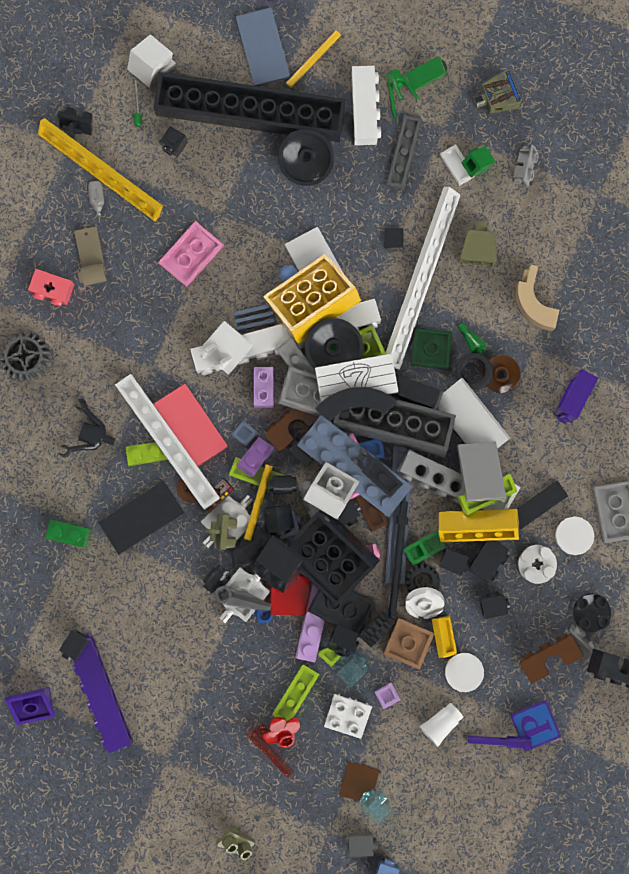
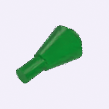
[458,322,487,354]

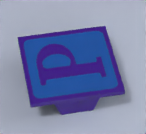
[510,700,561,752]

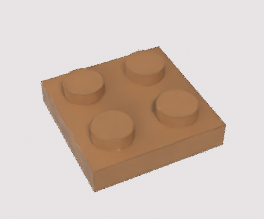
[383,618,434,670]

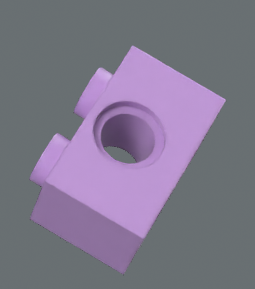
[254,367,274,408]

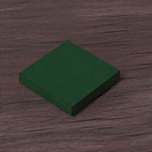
[411,328,452,370]

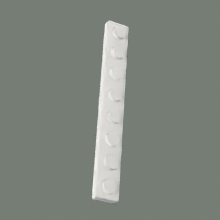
[115,374,220,510]

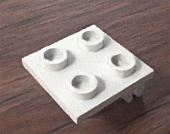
[199,321,253,375]

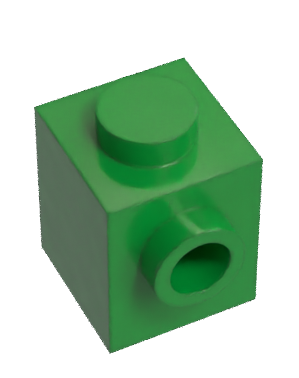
[461,146,496,178]

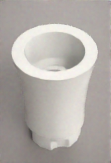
[419,703,463,747]

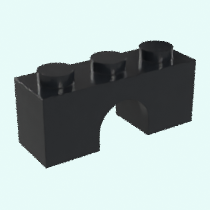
[587,649,629,688]

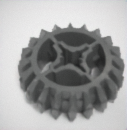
[0,331,52,382]

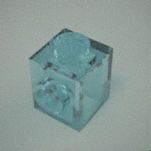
[359,789,392,825]

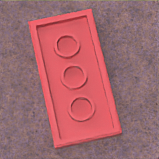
[153,384,228,467]

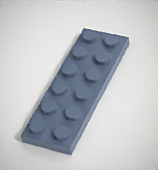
[297,415,412,517]

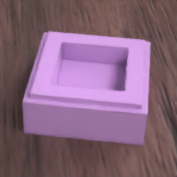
[374,682,400,709]

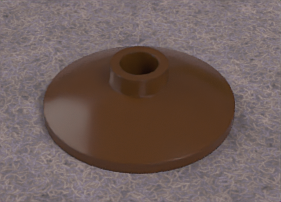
[483,355,521,393]

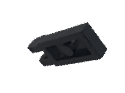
[351,448,403,498]

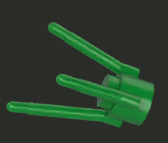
[386,69,419,120]

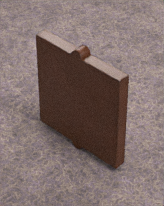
[340,762,379,804]

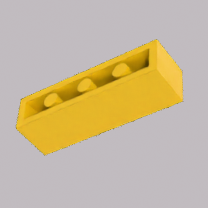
[438,508,519,542]

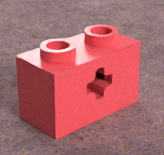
[28,269,75,307]

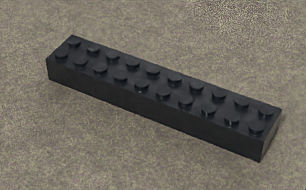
[153,72,346,143]

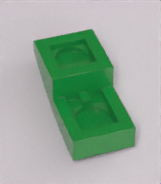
[404,530,446,565]

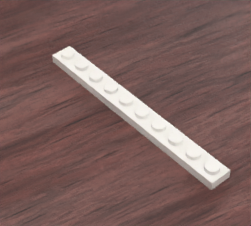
[386,187,460,370]

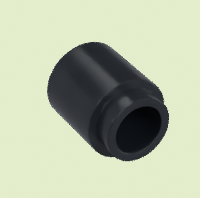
[269,475,297,495]
[203,564,231,594]

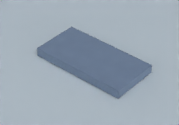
[236,7,290,86]

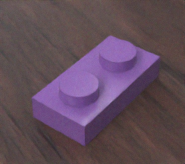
[237,437,275,478]

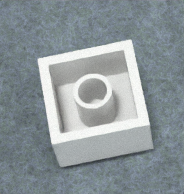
[303,462,359,519]

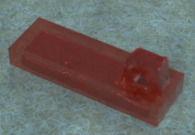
[246,724,294,778]

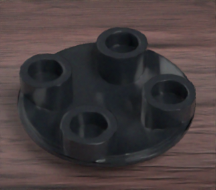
[573,593,611,633]

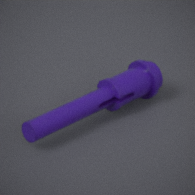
[467,735,532,751]

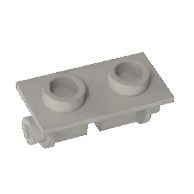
[513,145,539,187]
[564,624,600,662]

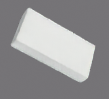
[440,144,474,186]

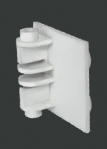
[324,694,372,739]

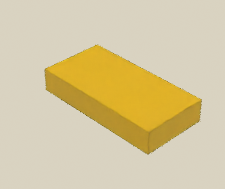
[432,616,457,658]

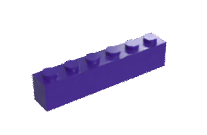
[73,633,133,753]

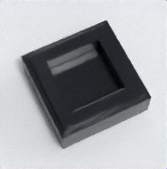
[384,228,403,248]

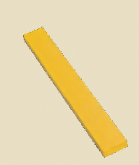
[38,118,163,221]

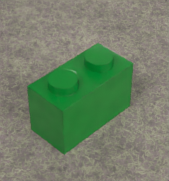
[45,520,91,548]

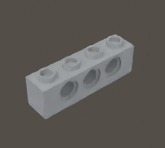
[397,450,465,504]

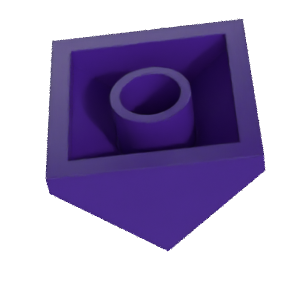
[5,687,55,725]

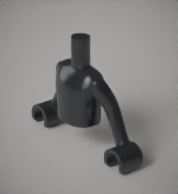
[59,399,116,458]

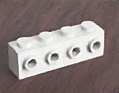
[352,66,381,145]

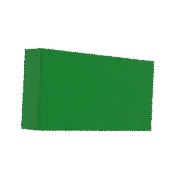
[406,56,447,90]

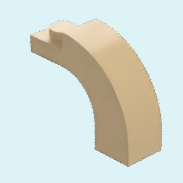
[516,265,559,331]

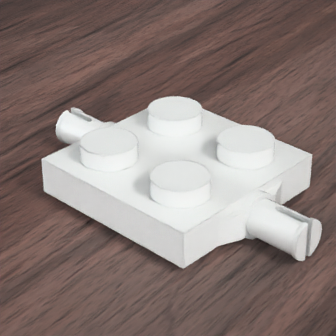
[201,495,254,549]
[219,568,270,623]

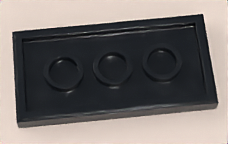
[98,481,184,555]

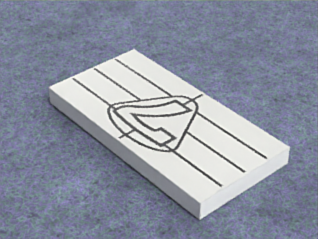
[315,354,398,401]

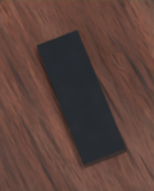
[516,480,568,529]

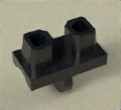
[58,107,93,138]

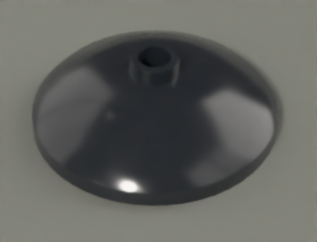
[278,129,334,186]
[305,318,363,369]

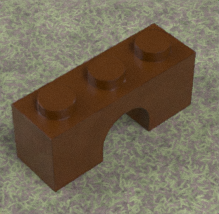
[264,409,319,453]
[519,632,584,684]

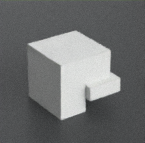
[127,34,176,88]

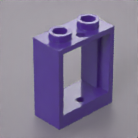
[554,369,598,424]

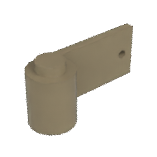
[74,226,108,286]

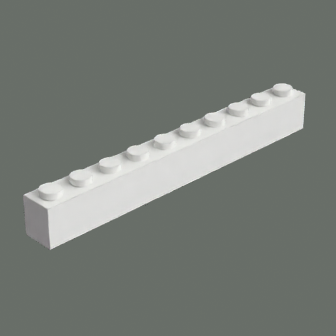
[190,299,381,375]

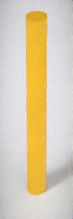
[285,30,341,88]
[244,464,273,541]

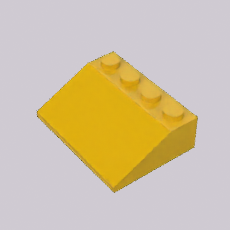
[263,253,361,344]

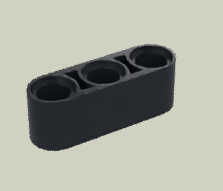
[393,374,444,410]

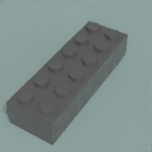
[333,400,456,457]

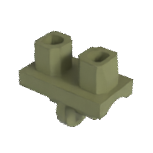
[205,514,237,550]
[215,827,255,860]

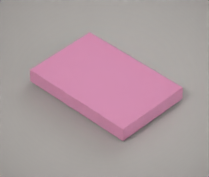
[158,221,224,287]

